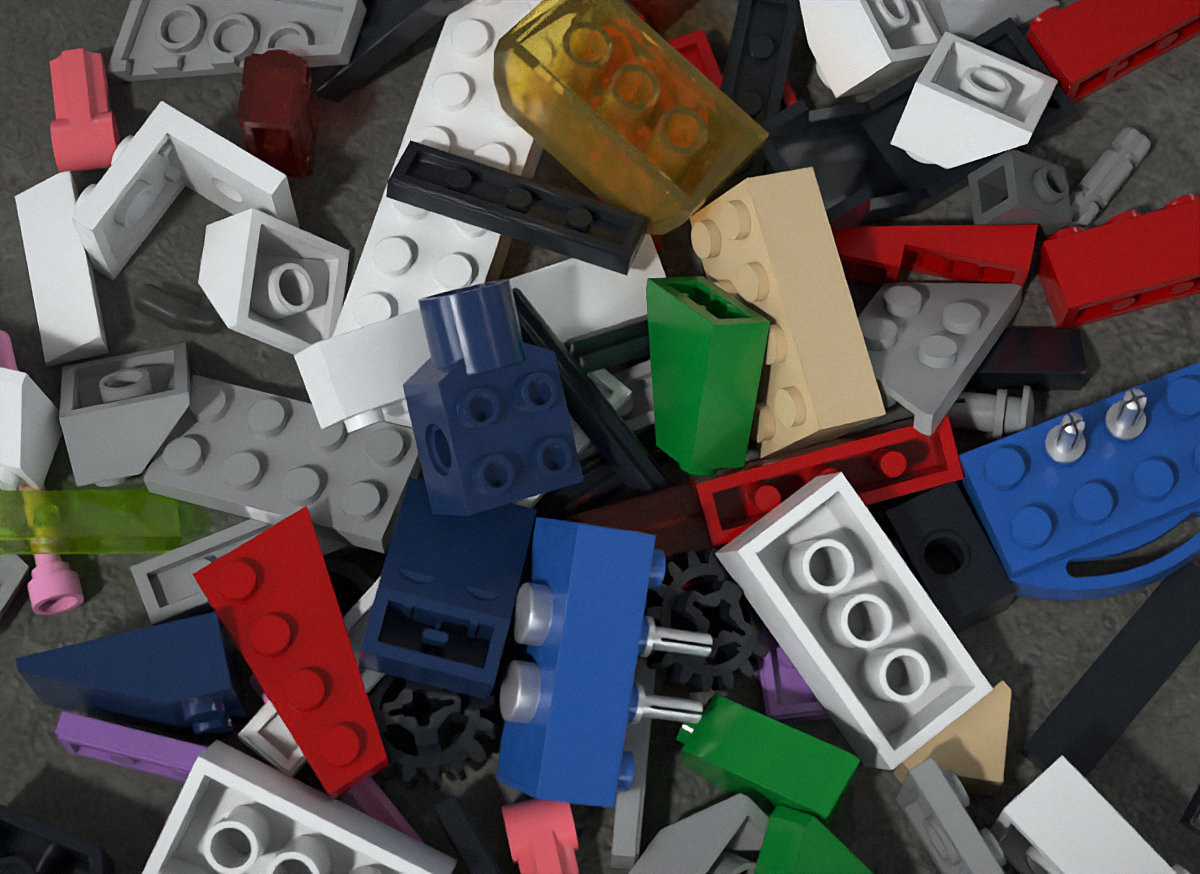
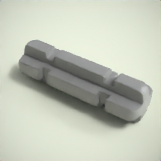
[1067,127,1151,231]

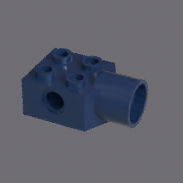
[403,279,584,516]

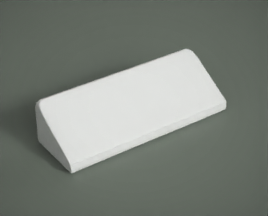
[15,171,109,367]

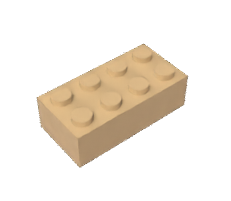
[689,167,887,459]

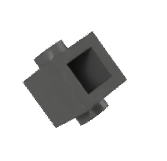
[967,149,1073,244]

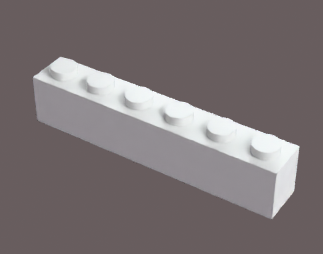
[294,233,666,433]

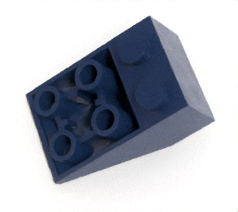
[359,477,537,700]

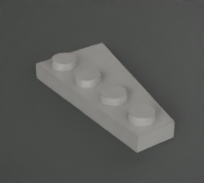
[106,0,367,83]

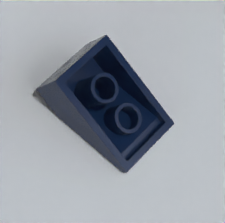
[16,612,248,740]

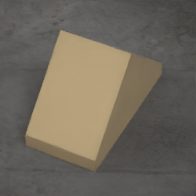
[893,680,1012,796]

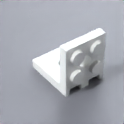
[72,101,299,281]

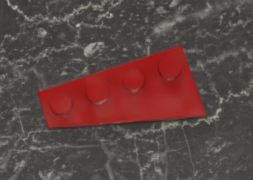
[192,506,389,801]

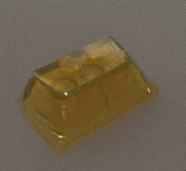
[493,0,770,235]

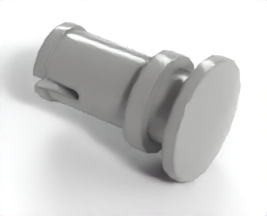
[946,385,1035,439]

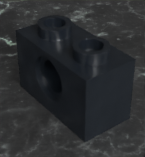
[880,481,1016,635]

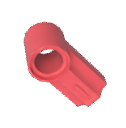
[49,48,121,173]
[501,799,579,874]

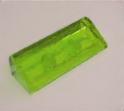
[0,490,181,555]

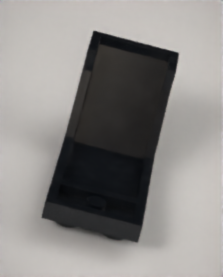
[748,17,1078,232]

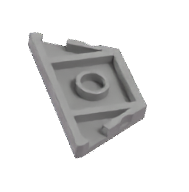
[858,283,1023,436]

